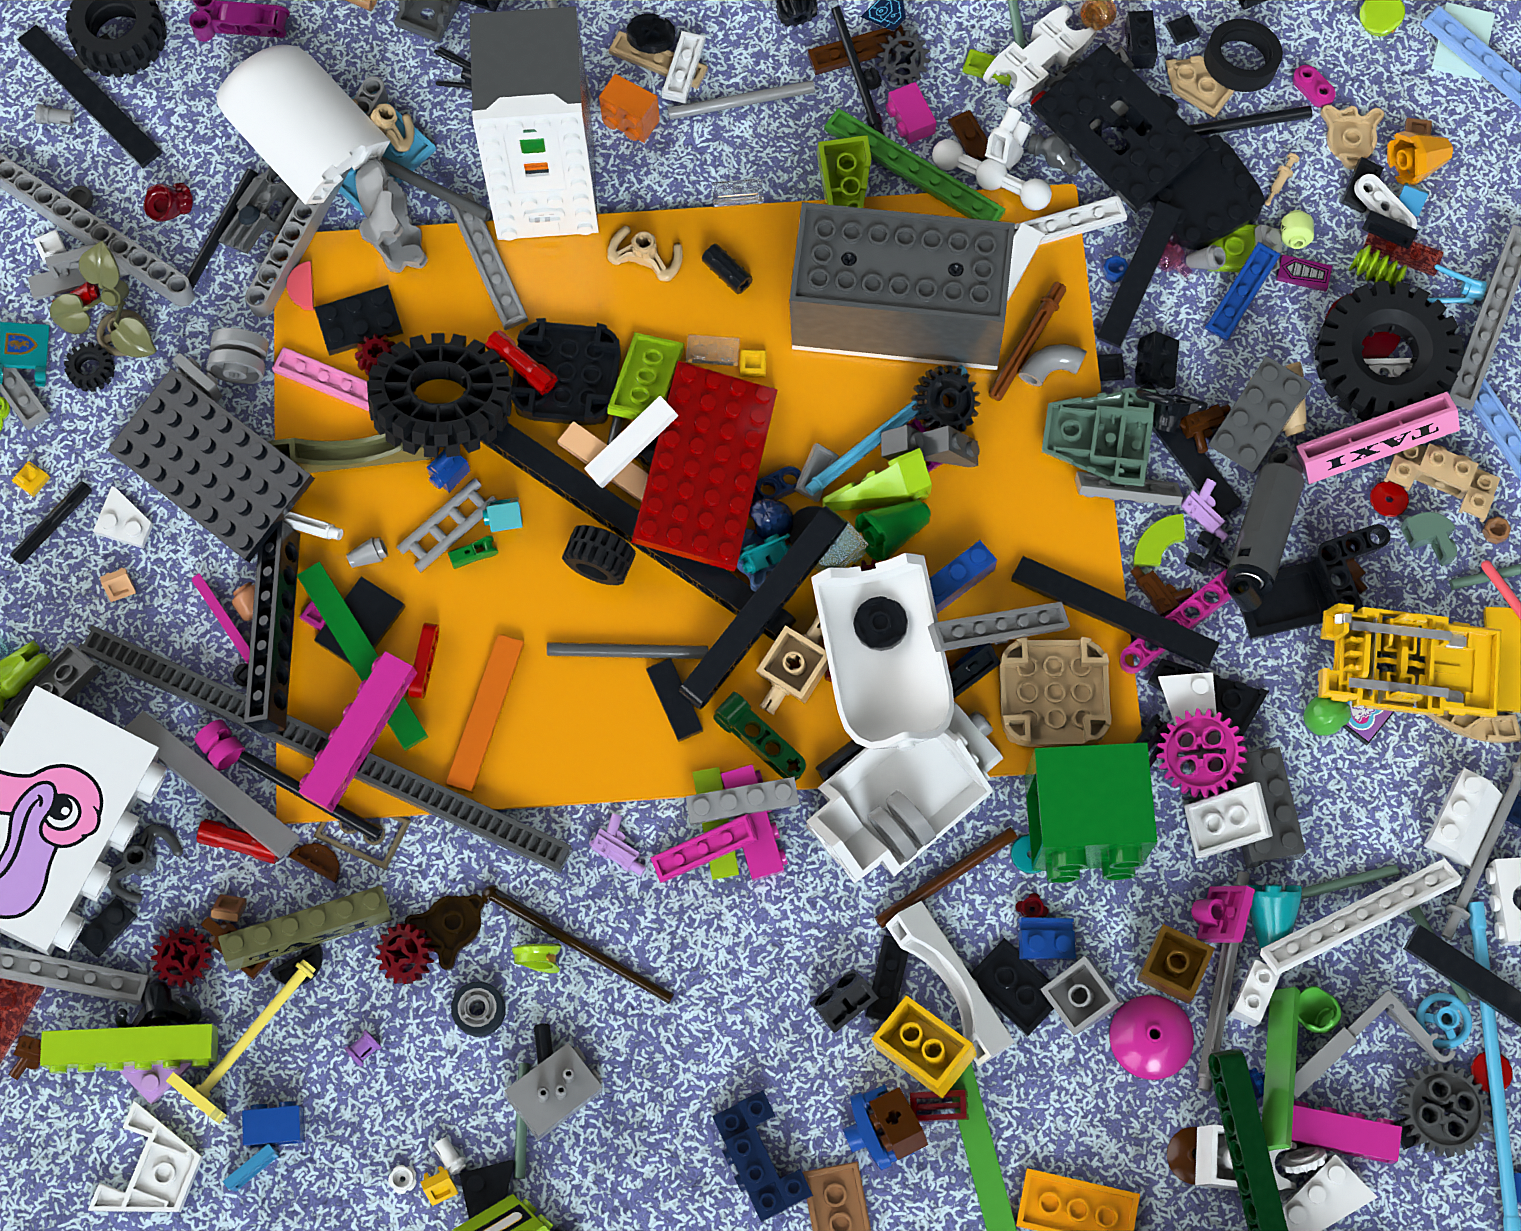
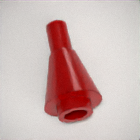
[52,282,101,306]

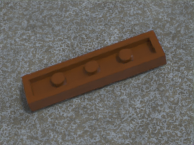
[808,24,909,76]

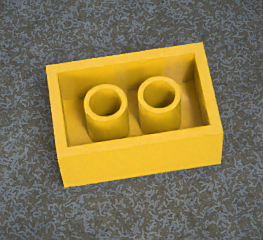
[871,995,977,1098]

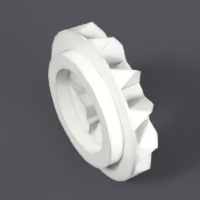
[1281,1146,1328,1174]

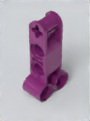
[189,0,290,42]

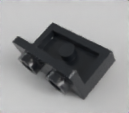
[1135,331,1179,390]

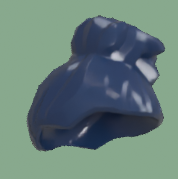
[750,499,794,540]

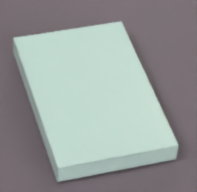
[1431,2,1495,80]

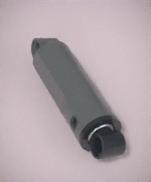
[1225,447,1305,612]

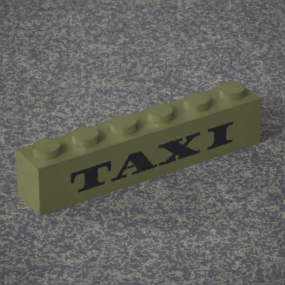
[218,885,392,972]

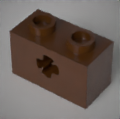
[868,1087,928,1160]

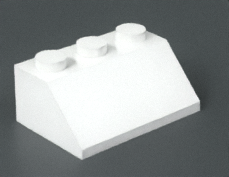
[1423,768,1504,870]

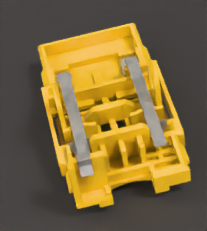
[1318,603,1501,718]

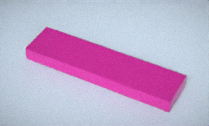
[192,573,250,666]
[650,814,760,883]

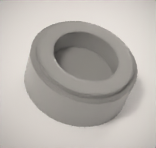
[968,710,993,737]

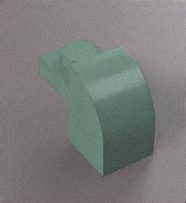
[1400,512,1457,567]

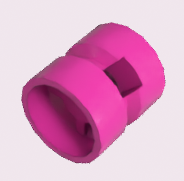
[194,719,246,771]

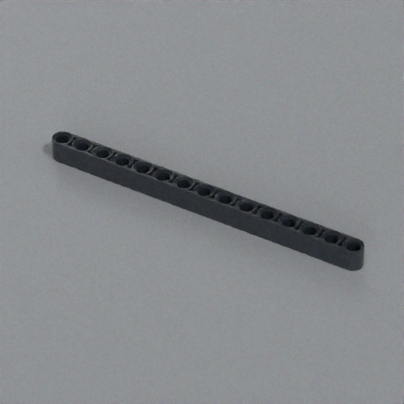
[480,423,797,641]

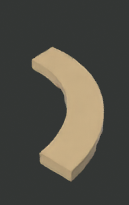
[1388,653,1521,743]

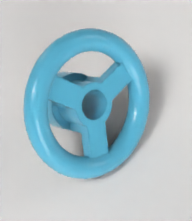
[1416,993,1472,1049]

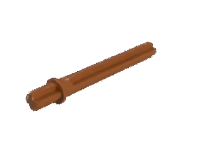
[989,282,1066,401]

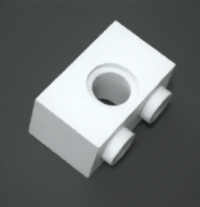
[1229,959,1281,1027]

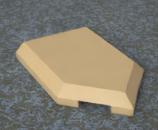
[1165,55,1235,118]

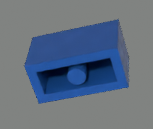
[242,1101,305,1148]

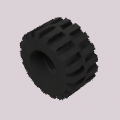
[562,525,636,585]

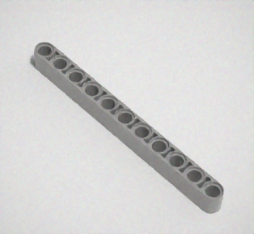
[245,76,388,317]
[0,153,195,307]

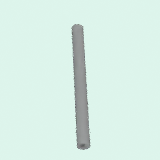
[667,80,815,120]

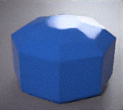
[1103,255,1129,283]

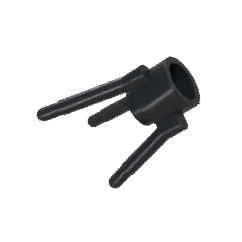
[434,47,472,91]

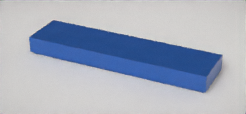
[1205,242,1281,342]

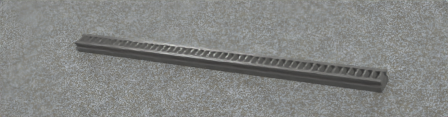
[78,625,573,874]

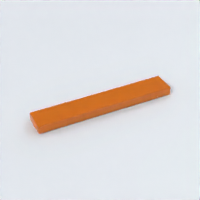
[446,634,524,793]

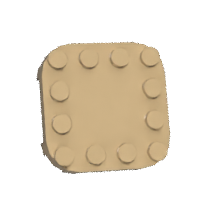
[999,637,1112,747]

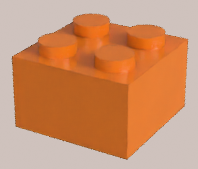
[599,74,660,143]

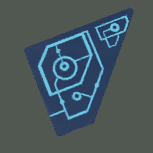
[861,0,906,31]

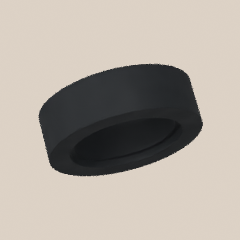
[1204,19,1283,92]

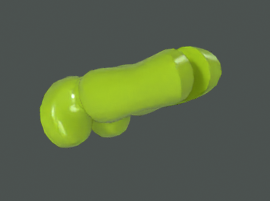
[0,640,51,713]

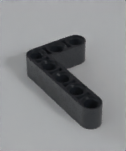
[1311,524,1391,658]

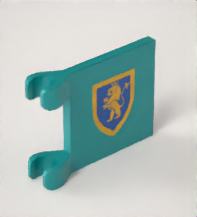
[0,322,50,387]

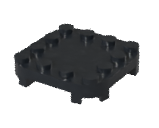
[1149,135,1265,251]
[511,318,621,426]

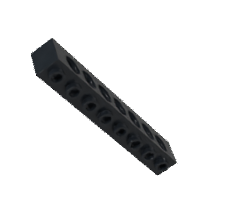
[244,521,300,734]

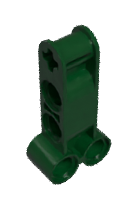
[713,692,806,781]

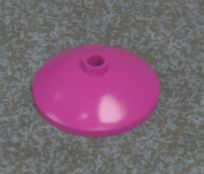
[1109,995,1194,1080]

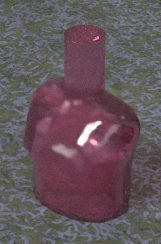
[1158,240,1193,278]

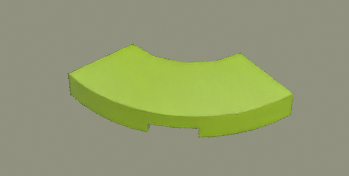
[1133,514,1185,567]

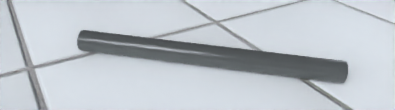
[380,156,492,221]
[547,643,708,659]

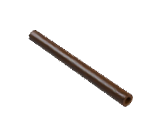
[874,827,1017,929]

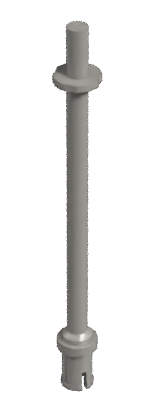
[1441,753,1521,940]

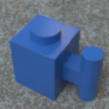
[427,449,471,493]

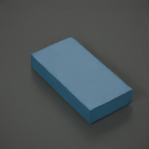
[222,1143,279,1191]

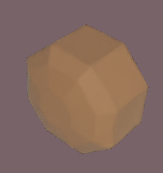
[1482,516,1511,544]

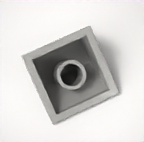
[1040,956,1124,1036]

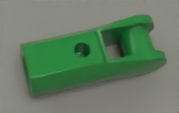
[448,536,498,569]

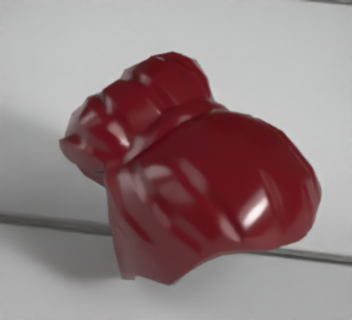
[143,183,193,222]

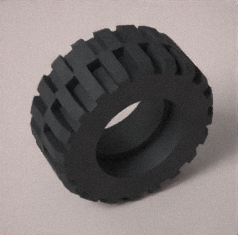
[65,0,167,77]

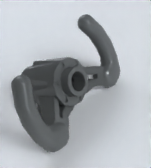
[107,824,183,904]

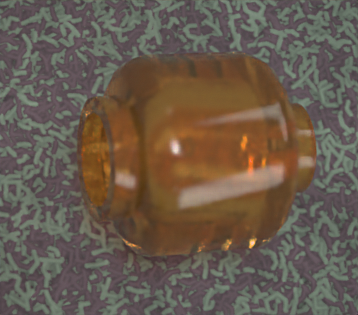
[1080,0,1117,31]

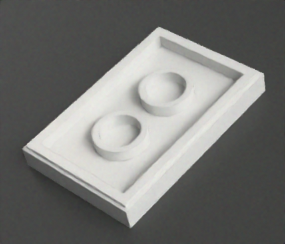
[1184,782,1273,858]

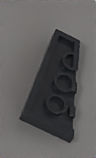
[1147,659,1269,736]

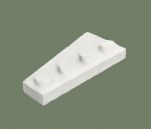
[1158,672,1221,774]

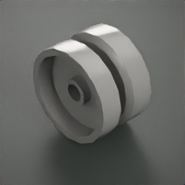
[206,328,269,384]
[867,790,936,862]

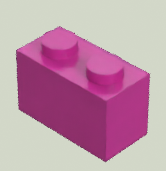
[886,82,937,144]

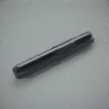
[10,481,92,564]

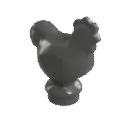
[1028,133,1082,176]

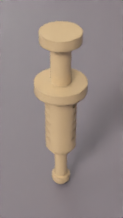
[1265,153,1300,206]

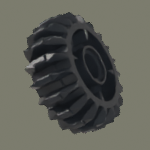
[910,365,981,432]

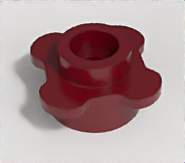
[1015,893,1049,918]

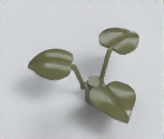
[50,240,157,358]

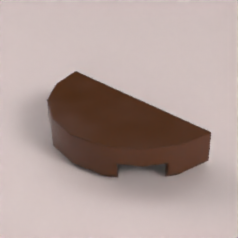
[288,843,340,884]

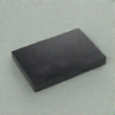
[314,576,406,667]
[970,938,1054,1037]

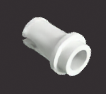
[432,1137,466,1176]

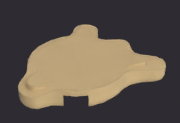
[1320,105,1384,170]

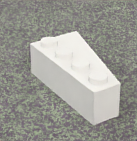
[1282,1154,1378,1231]

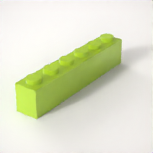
[40,1024,218,1074]

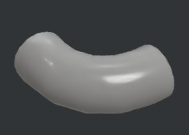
[1019,344,1087,387]

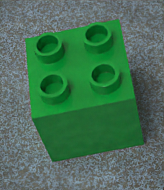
[1024,743,1157,883]

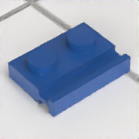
[1017,917,1076,960]

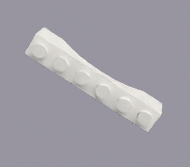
[886,901,1015,1067]

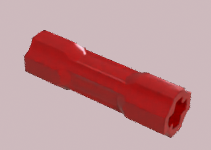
[485,329,557,395]
[196,819,279,864]

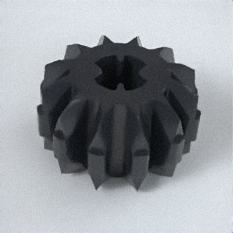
[776,0,818,27]

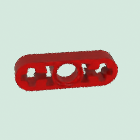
[409,622,440,699]

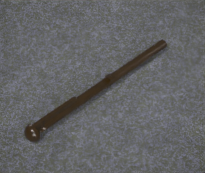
[482,885,674,1004]

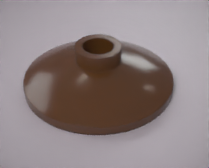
[1167,1127,1197,1185]

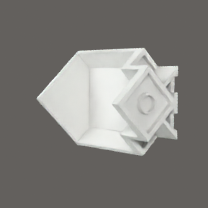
[805,702,1003,884]

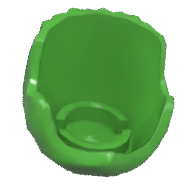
[1303,696,1351,736]
[1298,985,1342,1034]

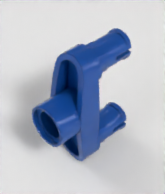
[842,1084,915,1170]

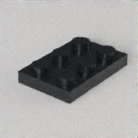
[314,285,403,356]

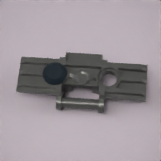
[218,166,299,254]

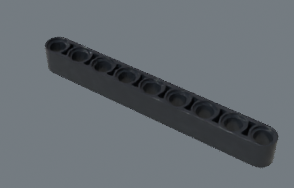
[678,506,848,710]

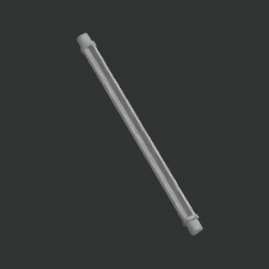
[1197,871,1250,1092]

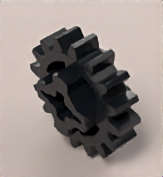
[876,30,931,85]

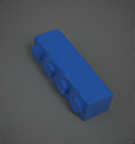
[929,540,997,614]

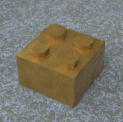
[1137,924,1215,1004]

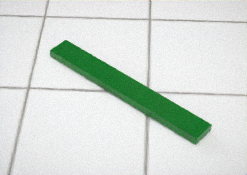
[297,561,428,751]

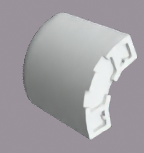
[216,45,390,205]
[811,553,954,751]

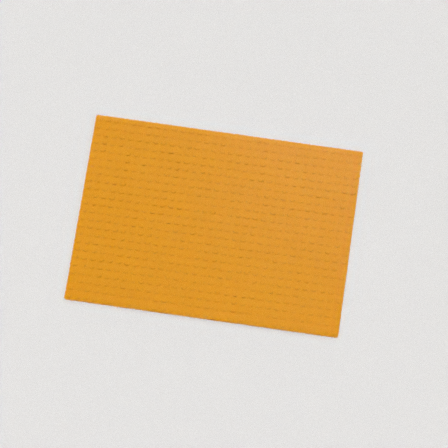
[274,184,1143,825]

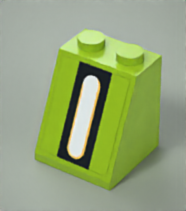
[452,1194,553,1231]

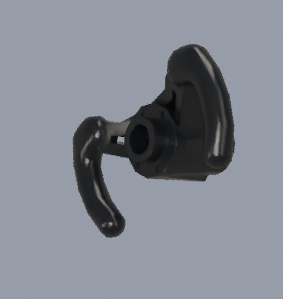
[1135,389,1208,433]
[115,982,202,1028]

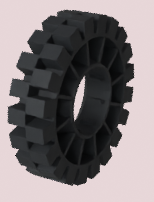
[1315,281,1463,421]
[367,333,512,458]

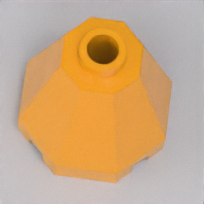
[1387,131,1453,185]

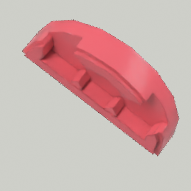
[286,261,314,311]

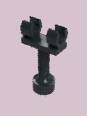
[1185,531,1230,574]

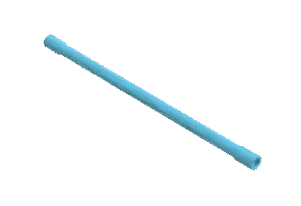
[1467,902,1521,1231]

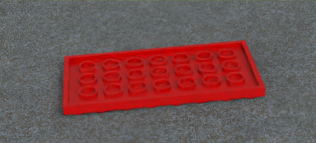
[631,361,778,572]

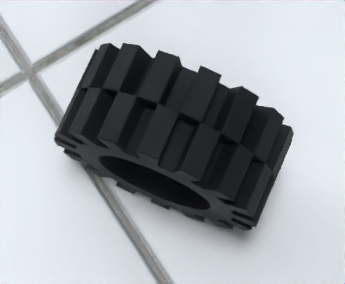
[64,342,115,392]

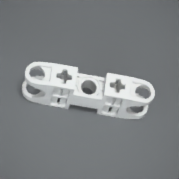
[983,5,1097,107]

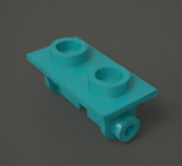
[738,534,791,574]

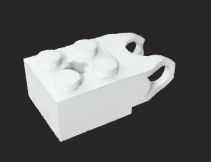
[1195,1124,1297,1191]

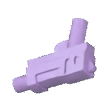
[1181,478,1229,543]
[589,814,646,876]

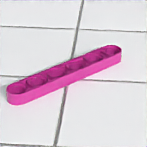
[1119,569,1232,674]

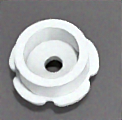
[388,1165,417,1194]

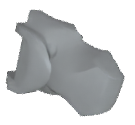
[355,158,428,273]

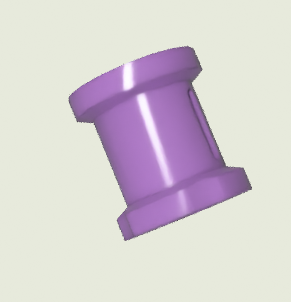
[344,1029,382,1067]

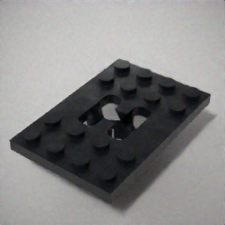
[1031,43,1210,213]

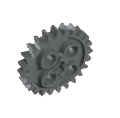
[1397,1063,1492,1158]

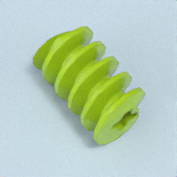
[1348,245,1407,287]

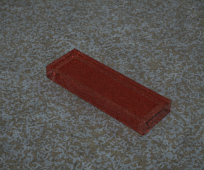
[1363,232,1444,277]

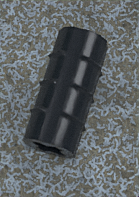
[702,244,753,294]

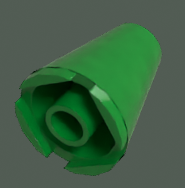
[855,500,931,562]

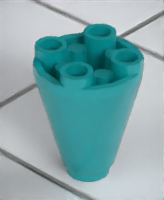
[1247,884,1302,951]

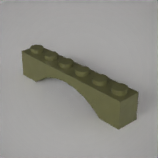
[268,434,432,473]

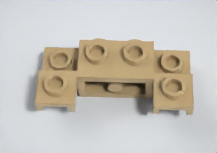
[1384,443,1501,522]

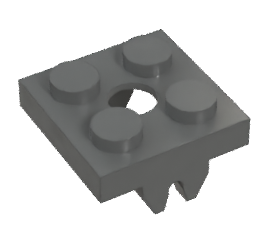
[394,0,460,43]

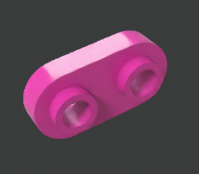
[1293,65,1336,108]

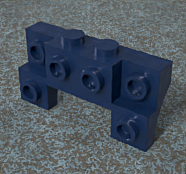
[712,1090,813,1223]

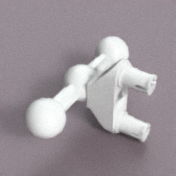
[932,107,1052,210]

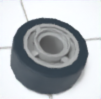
[451,981,506,1037]

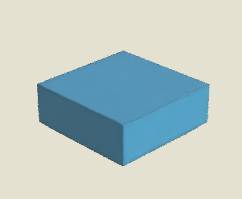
[1398,183,1429,217]

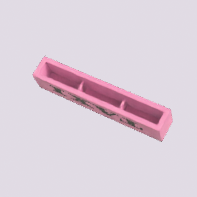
[1296,392,1460,484]

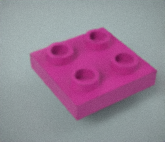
[1191,885,1255,943]

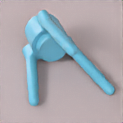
[1427,264,1487,305]

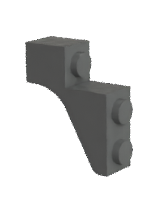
[881,425,979,467]

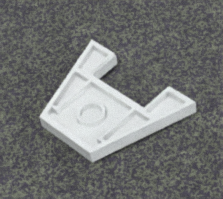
[88,1101,203,1212]

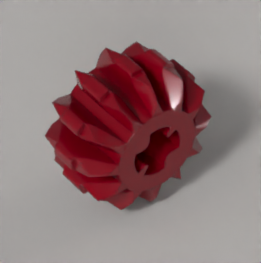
[355,333,396,376]

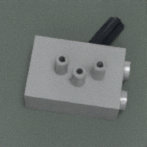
[504,1023,603,1141]

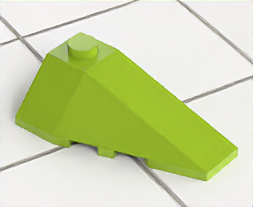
[816,135,872,208]
[822,448,932,511]

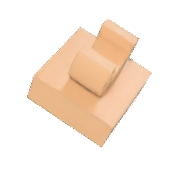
[100,568,136,602]

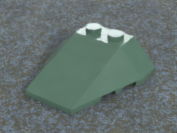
[1042,388,1156,487]

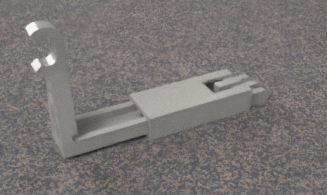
[1294,990,1456,1100]

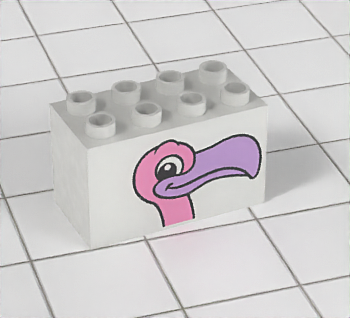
[0,685,167,956]

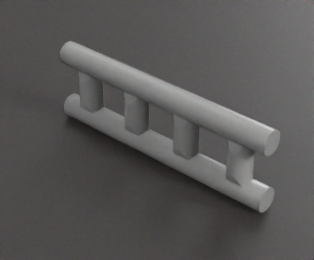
[396,478,497,573]

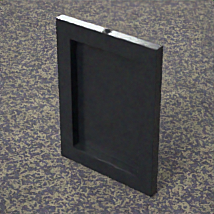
[1240,562,1329,640]

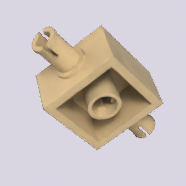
[756,615,829,715]

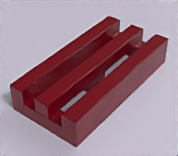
[910,1090,969,1122]

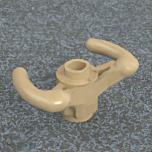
[352,99,415,152]
[607,226,683,281]

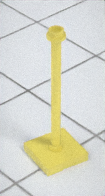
[166,960,316,1124]

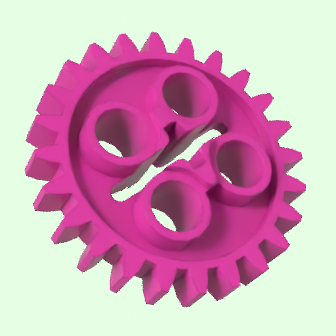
[1157,708,1248,798]

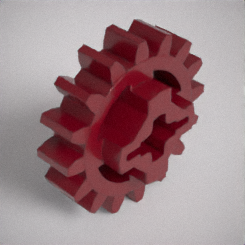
[376,923,435,984]
[151,927,214,989]

